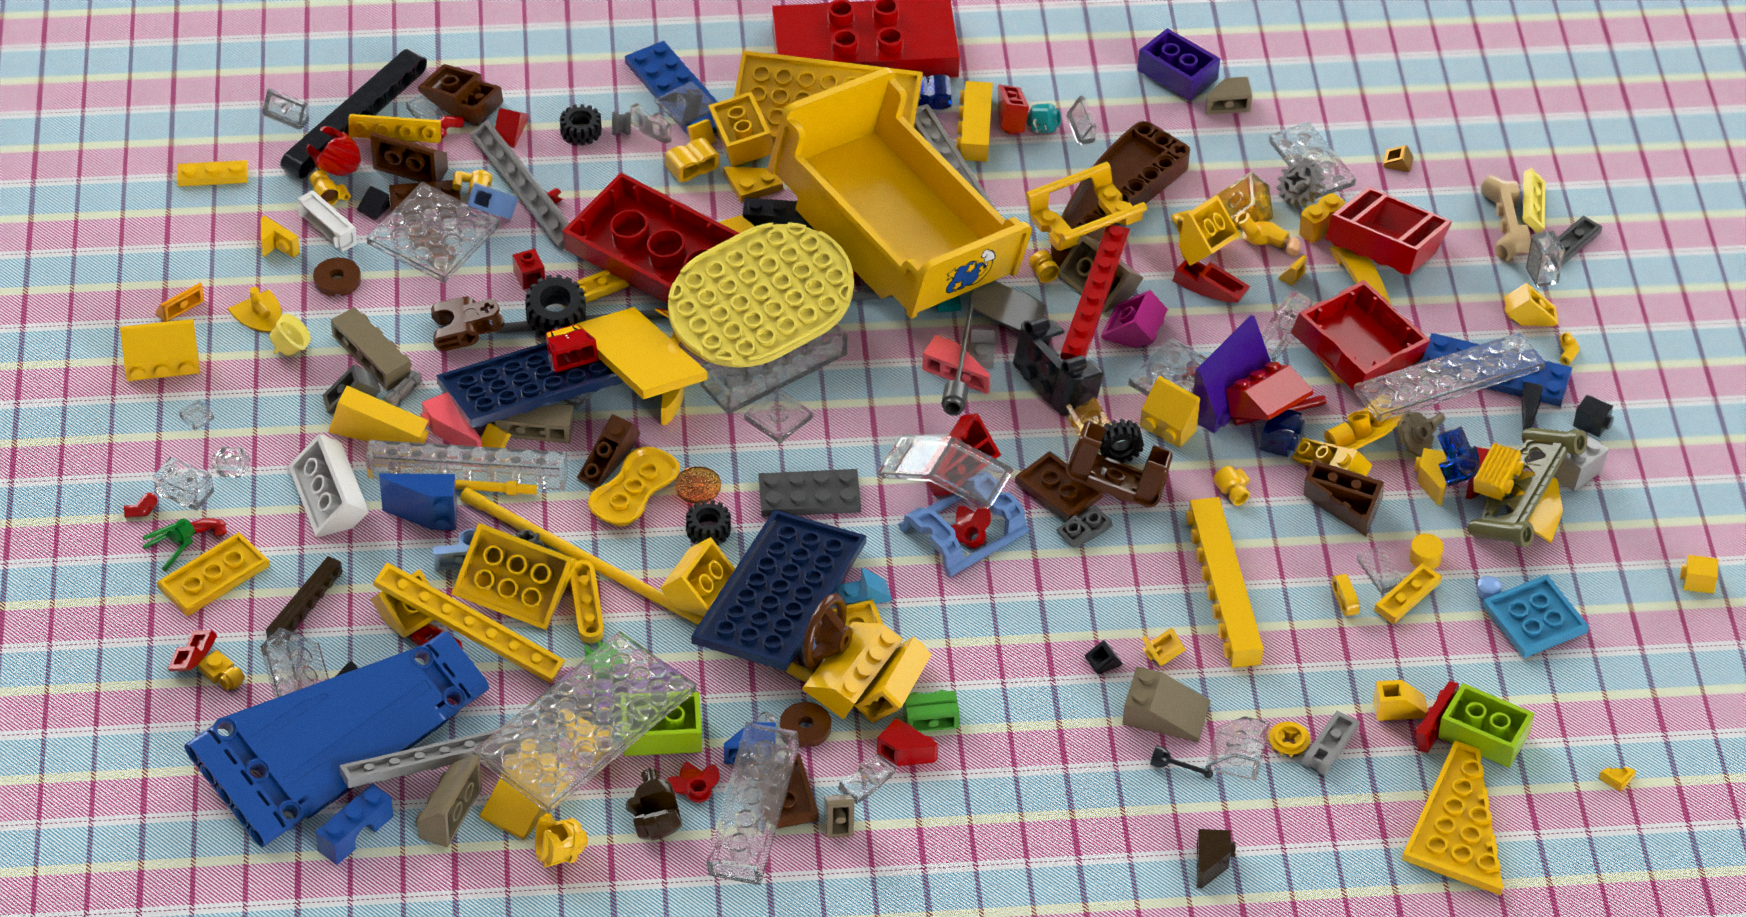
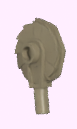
[1397,412,1445,456]

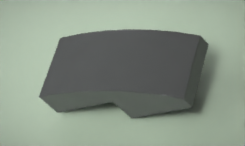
[1056,506,1113,547]

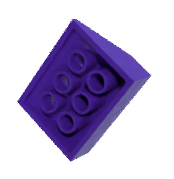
[1193,315,1271,434]

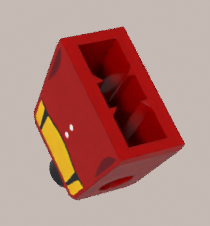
[545,324,599,373]

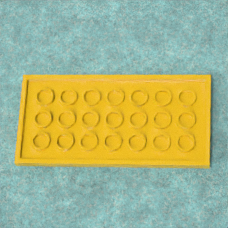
[734,50,923,141]

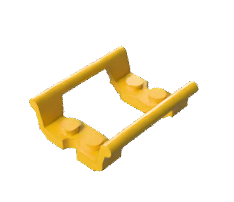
[1025,162,1147,251]

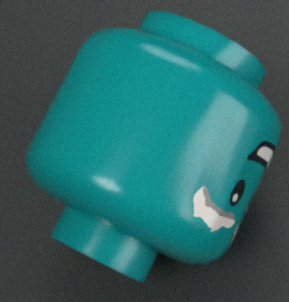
[1026,103,1061,134]

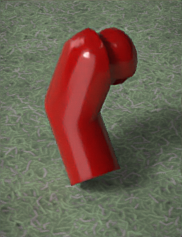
[440,116,464,139]
[190,518,227,537]

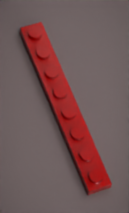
[1060,224,1130,360]

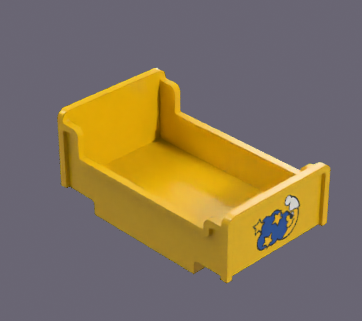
[767,67,1032,319]

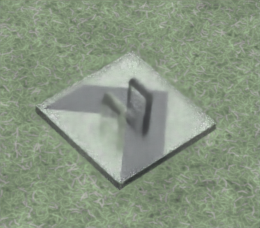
[654,81,714,127]

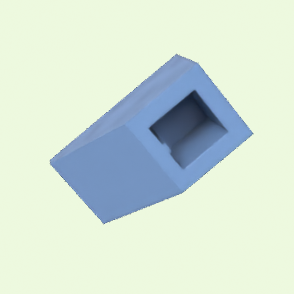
[467,182,519,219]

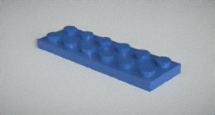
[625,40,718,136]
[1419,333,1572,407]

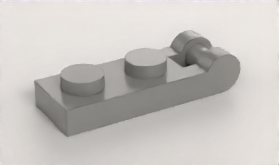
[1302,711,1360,776]

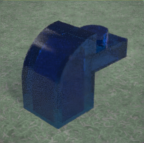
[1437,426,1480,487]

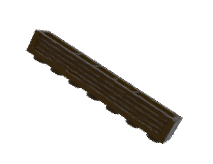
[266,556,343,646]

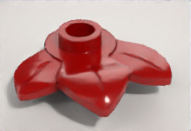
[950,504,991,549]
[668,761,720,803]

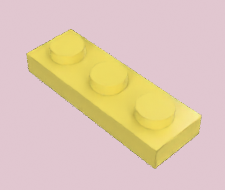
[1522,168,1545,233]

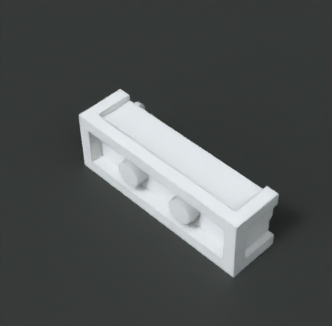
[297,190,357,252]

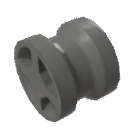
[612,112,631,135]

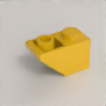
[1373,680,1428,721]

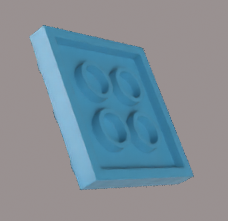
[1482,574,1589,659]

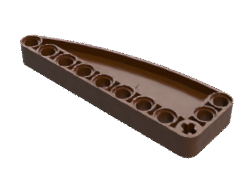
[1050,121,1190,267]

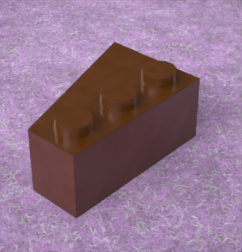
[1304,460,1384,537]

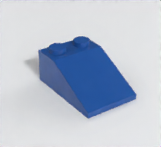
[379,473,458,530]

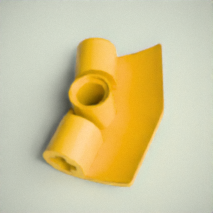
[1324,400,1408,450]
[1511,471,1563,543]

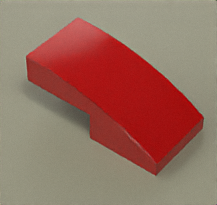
[168,630,217,672]

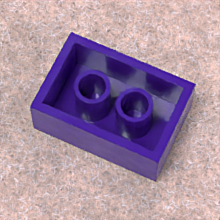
[1137,28,1220,101]

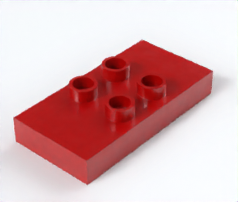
[772,0,960,79]
[562,172,739,304]

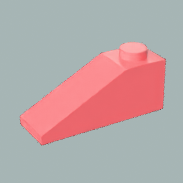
[922,335,990,394]
[420,392,483,457]

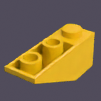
[1292,437,1372,476]

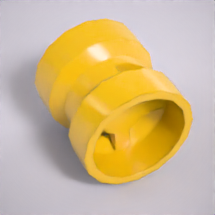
[1029,250,1060,283]

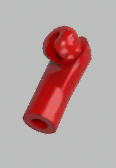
[124,492,158,518]

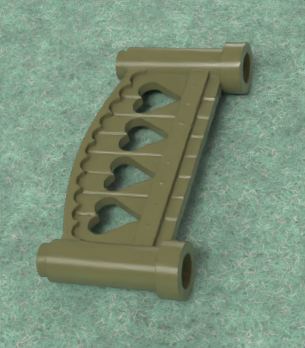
[1468,427,1587,547]

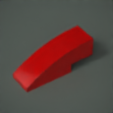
[1172,259,1250,303]

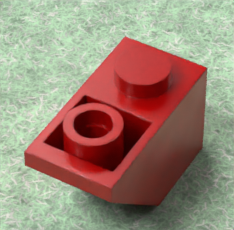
[877,718,938,766]

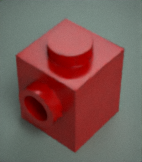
[512,248,545,290]

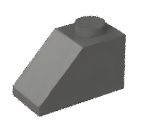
[322,364,381,414]

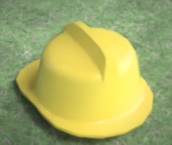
[270,314,311,356]

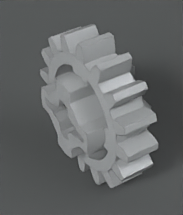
[1276,157,1326,208]

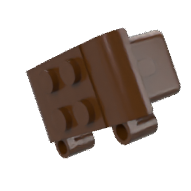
[1066,421,1173,507]

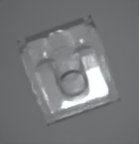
[1205,716,1270,781]

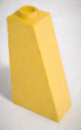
[329,386,429,452]
[855,637,932,724]

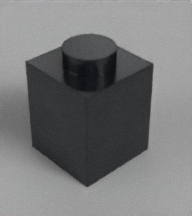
[1573,395,1614,438]

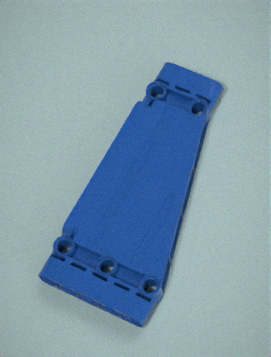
[184,631,489,847]

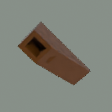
[577,414,641,488]

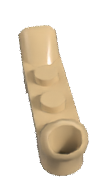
[1481,175,1531,261]

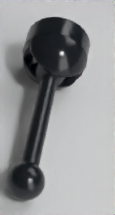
[1150,745,1213,778]

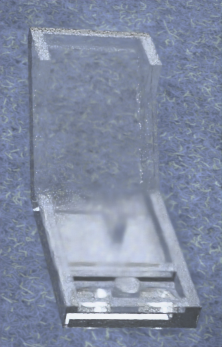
[878,434,1014,509]

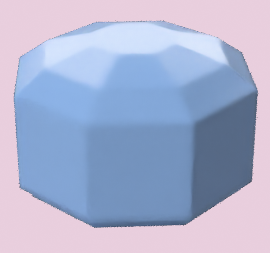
[1476,576,1502,599]

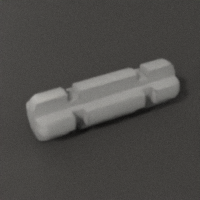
[384,370,422,406]

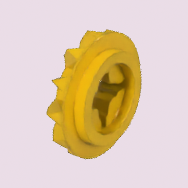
[1268,721,1310,757]

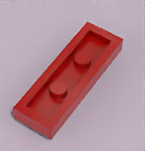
[1414,681,1459,753]

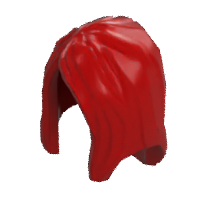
[306,126,361,176]

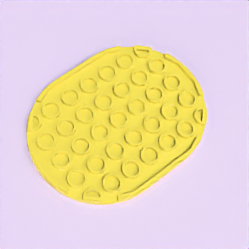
[668,222,854,367]

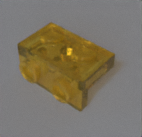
[1066,397,1112,437]

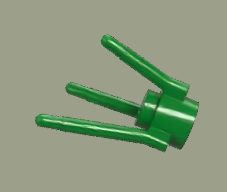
[143,518,195,571]

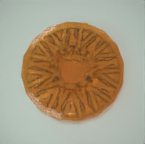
[675,466,721,504]

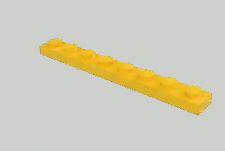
[373,562,565,684]

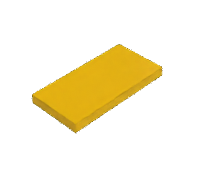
[157,532,270,617]

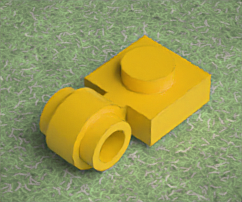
[197,650,245,691]

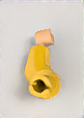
[1235,211,1300,256]

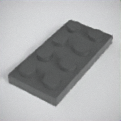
[758,469,861,517]

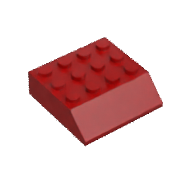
[1325,186,1452,275]

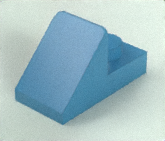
[836,568,892,605]

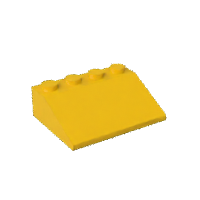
[451,523,577,630]

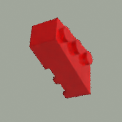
[922,413,1001,496]

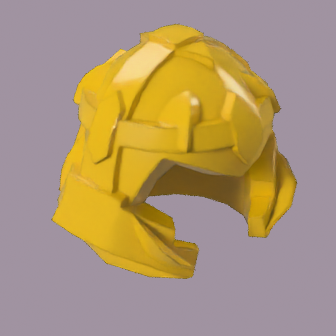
[535,813,588,868]

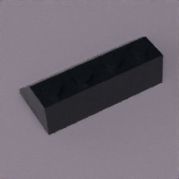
[742,198,815,230]

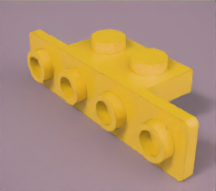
[348,114,441,143]

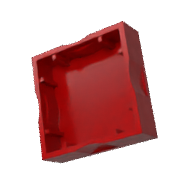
[1291,280,1430,394]

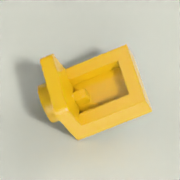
[1142,627,1186,666]

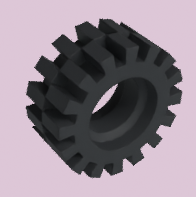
[560,104,602,146]
[1099,419,1144,463]
[686,500,731,545]

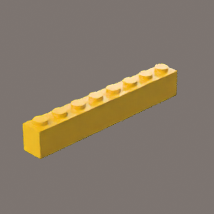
[1185,497,1264,668]

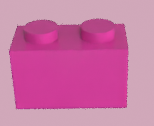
[1101,290,1168,348]

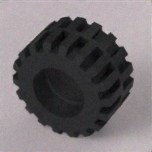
[525,275,586,339]

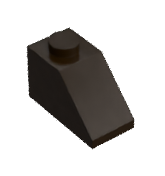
[1196,829,1236,888]

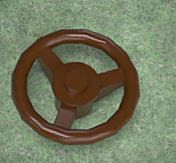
[803,593,853,672]

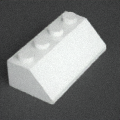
[288,434,369,537]

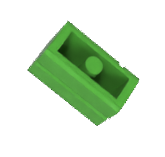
[903,690,960,732]

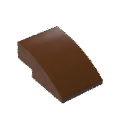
[418,64,503,125]

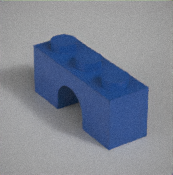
[315,783,393,865]

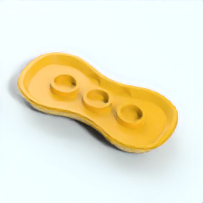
[588,447,680,527]

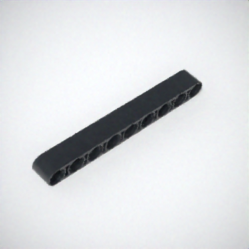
[280,49,427,179]

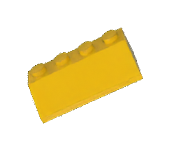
[802,622,903,720]

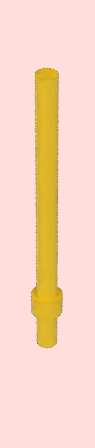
[455,479,538,496]

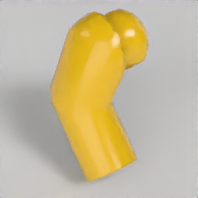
[1559,332,1580,366]

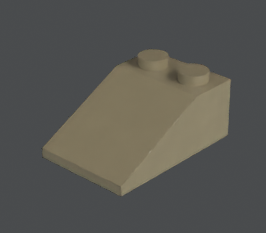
[1122,666,1210,742]

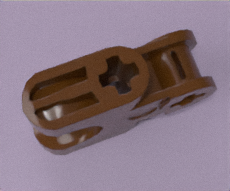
[431,296,505,351]

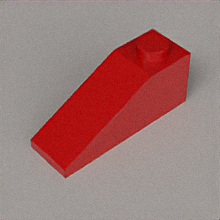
[997,84,1029,135]

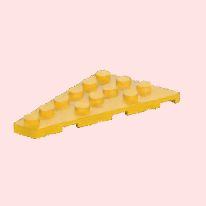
[1402,740,1504,896]

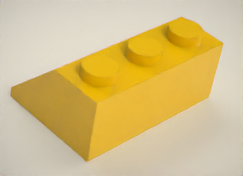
[1178,195,1240,266]
[120,319,200,381]
[660,537,735,617]

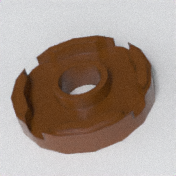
[313,257,361,296]
[780,702,832,748]

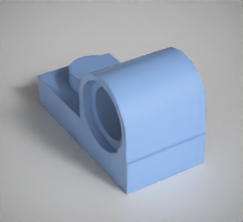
[433,529,475,571]

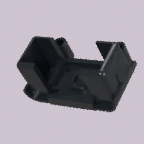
[1013,317,1104,416]

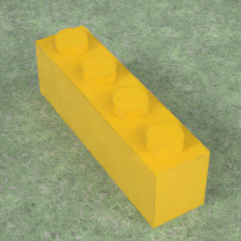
[956,81,993,162]

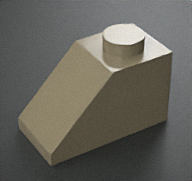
[1205,77,1252,115]
[824,794,854,838]

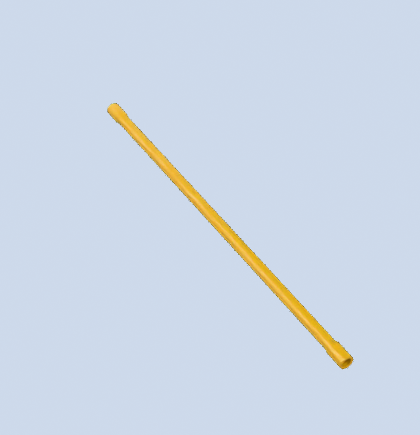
[460,487,814,683]

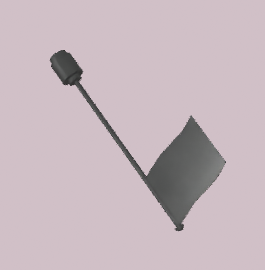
[941,281,1045,416]

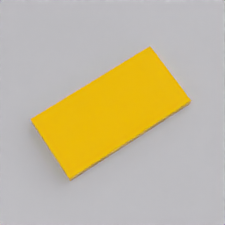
[573,307,707,399]

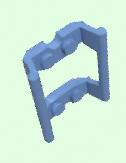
[898,472,1029,577]

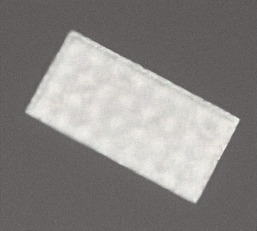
[473,631,696,814]

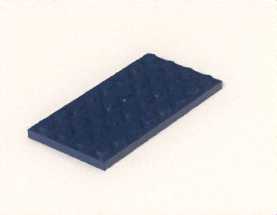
[436,342,624,428]
[691,509,866,671]

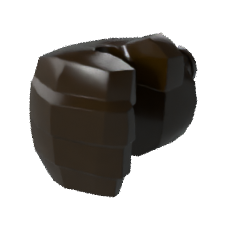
[626,768,682,841]

